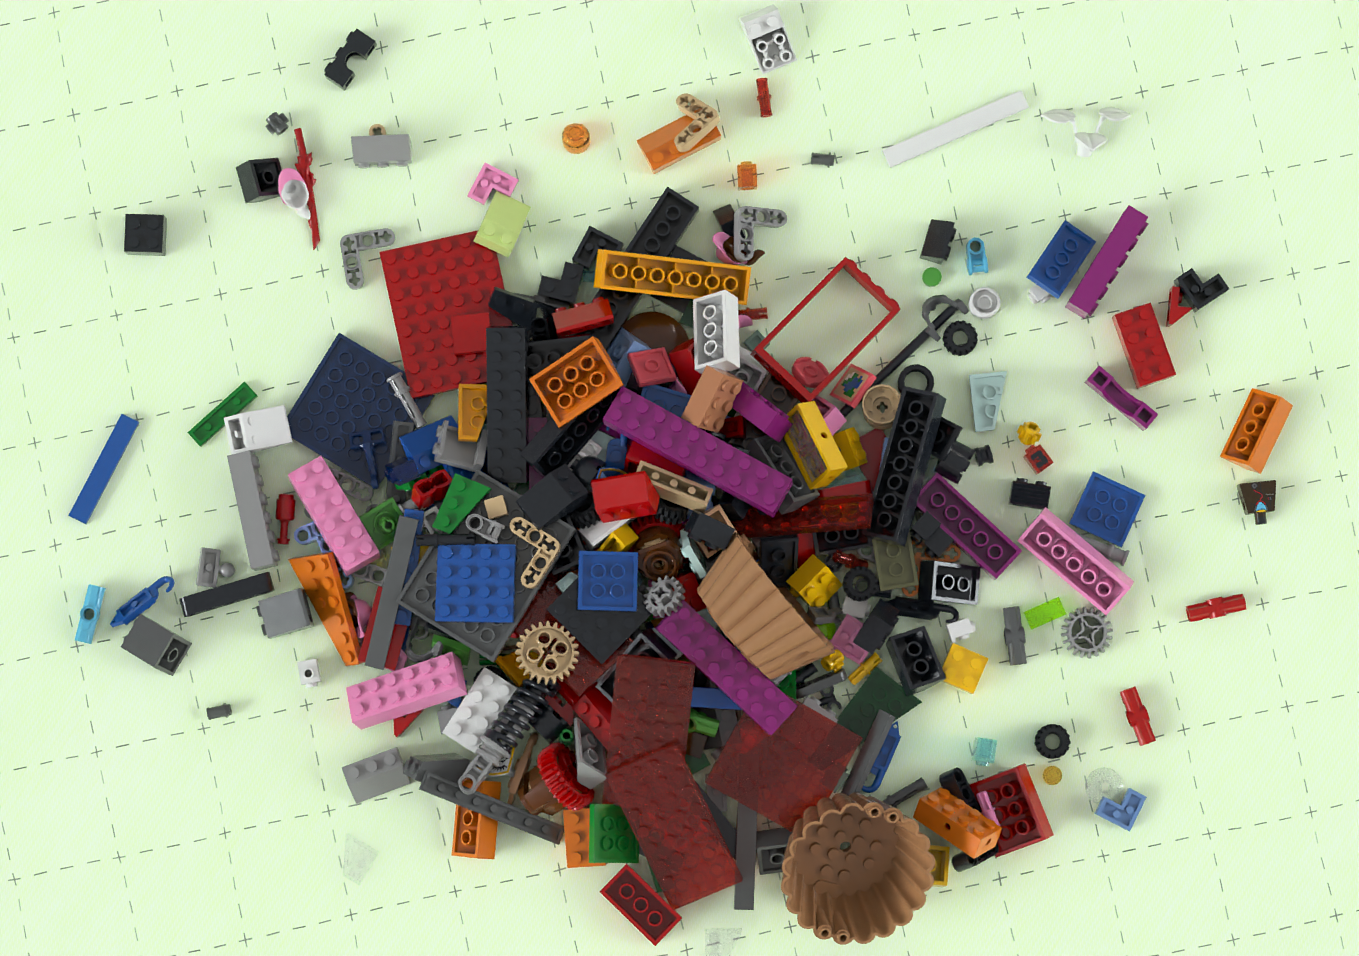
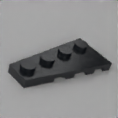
[488,287,558,338]

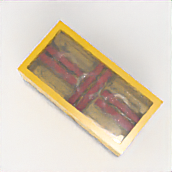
[784,401,848,490]

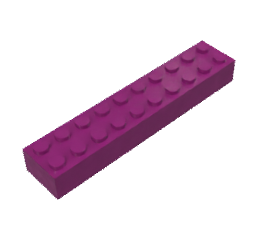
[603,386,793,518]

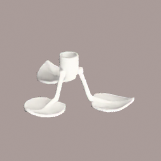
[1040,107,1131,157]

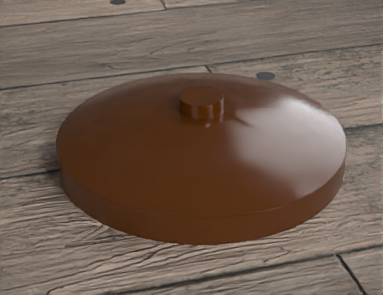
[622,312,689,355]

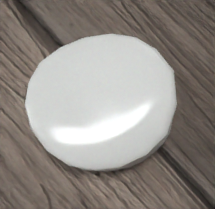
[968,287,1001,319]

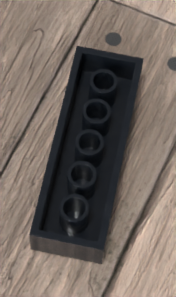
[520,388,621,477]

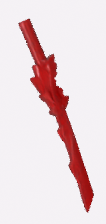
[294,128,320,250]

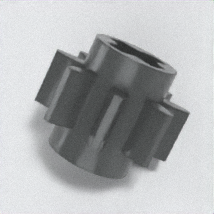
[265,112,289,135]

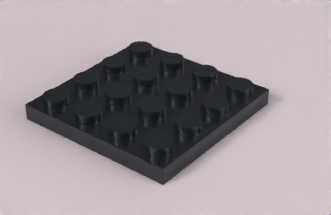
[546,578,652,665]

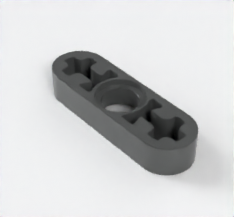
[796,668,848,699]

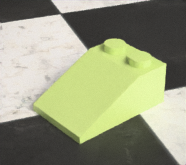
[474,191,531,257]

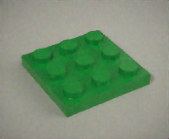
[589,804,640,863]

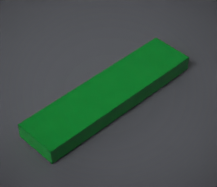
[187,381,258,447]

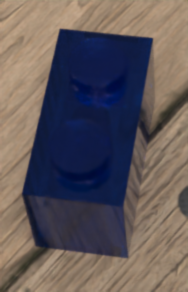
[384,456,420,486]

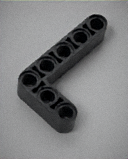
[939,767,999,872]

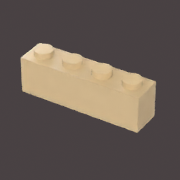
[636,461,713,514]

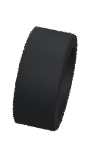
[897,364,934,394]

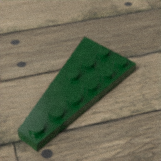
[806,667,922,771]

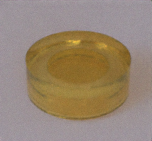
[1042,766,1062,785]

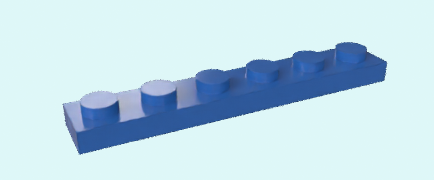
[395,508,425,626]

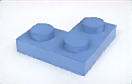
[1094,788,1147,832]

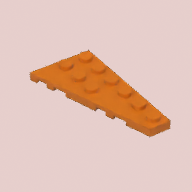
[288,552,364,666]

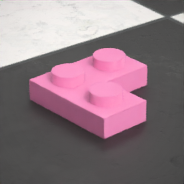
[467,163,519,205]
[830,614,869,665]

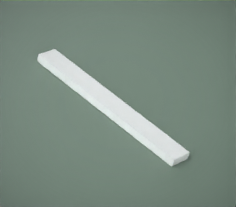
[882,90,1029,168]

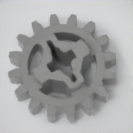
[643,576,685,618]

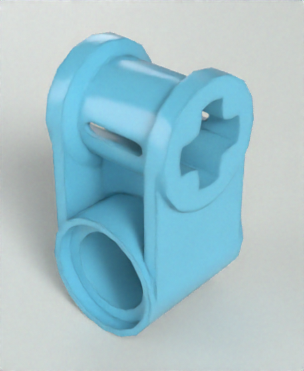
[966,237,988,275]

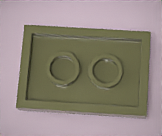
[872,530,919,592]

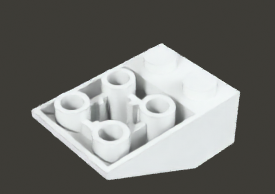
[739,4,797,75]
[224,405,292,455]

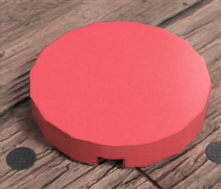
[792,357,829,389]

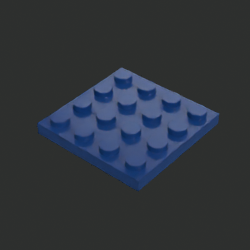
[435,544,516,623]

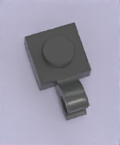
[807,606,843,625]

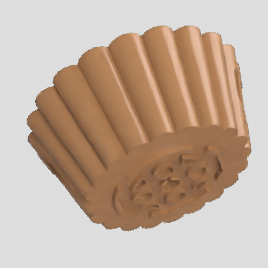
[697,532,835,680]
[781,792,935,945]

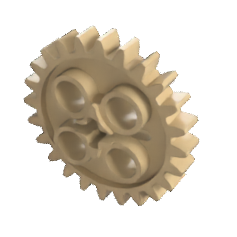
[515,621,579,685]

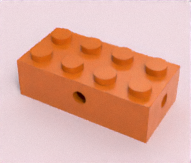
[913,787,1002,859]

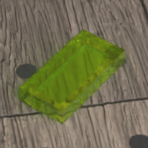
[1023,597,1066,630]

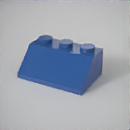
[399,415,458,474]

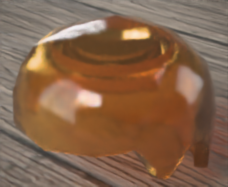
[562,123,591,154]

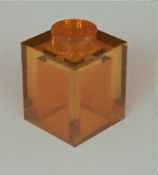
[737,161,757,191]

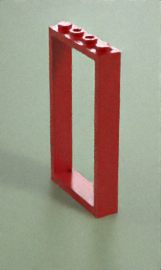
[750,257,901,403]

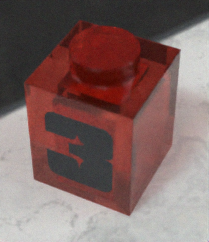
[1023,444,1054,475]

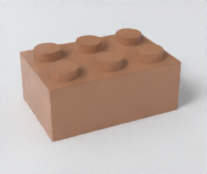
[681,365,743,433]

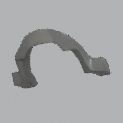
[922,295,969,342]
[406,615,443,663]

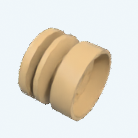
[862,384,901,430]

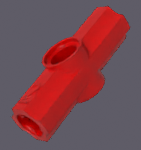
[1186,594,1246,622]
[1119,686,1156,746]

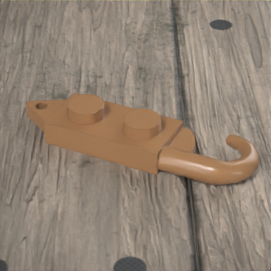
[507,732,539,805]

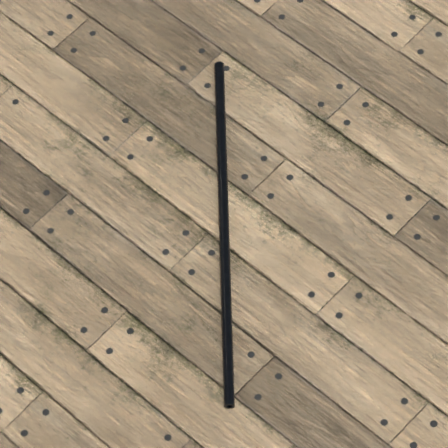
[683,305,958,571]

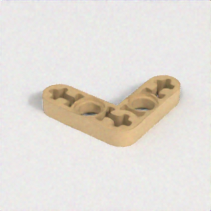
[674,93,720,152]
[510,517,561,589]

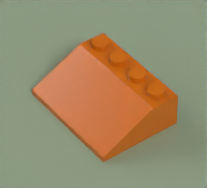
[529,336,624,428]

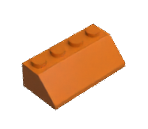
[636,108,721,174]
[1220,388,1293,474]
[451,780,501,860]

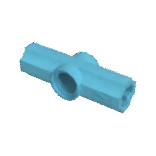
[75,584,106,644]

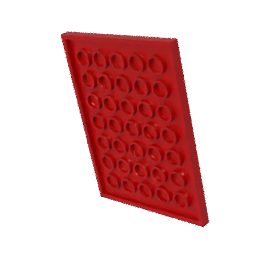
[379,230,513,399]

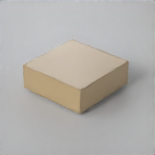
[484,495,508,520]

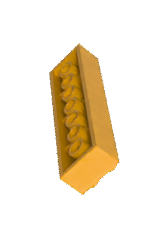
[594,249,751,305]

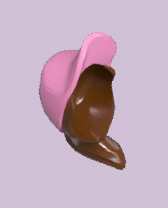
[712,232,765,265]
[344,592,372,638]

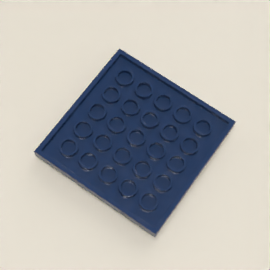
[287,333,436,490]

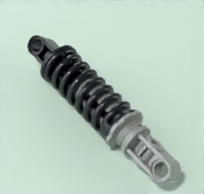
[458,649,566,795]

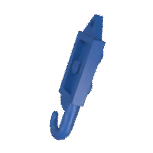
[604,426,628,469]
[110,576,175,627]
[862,721,901,793]

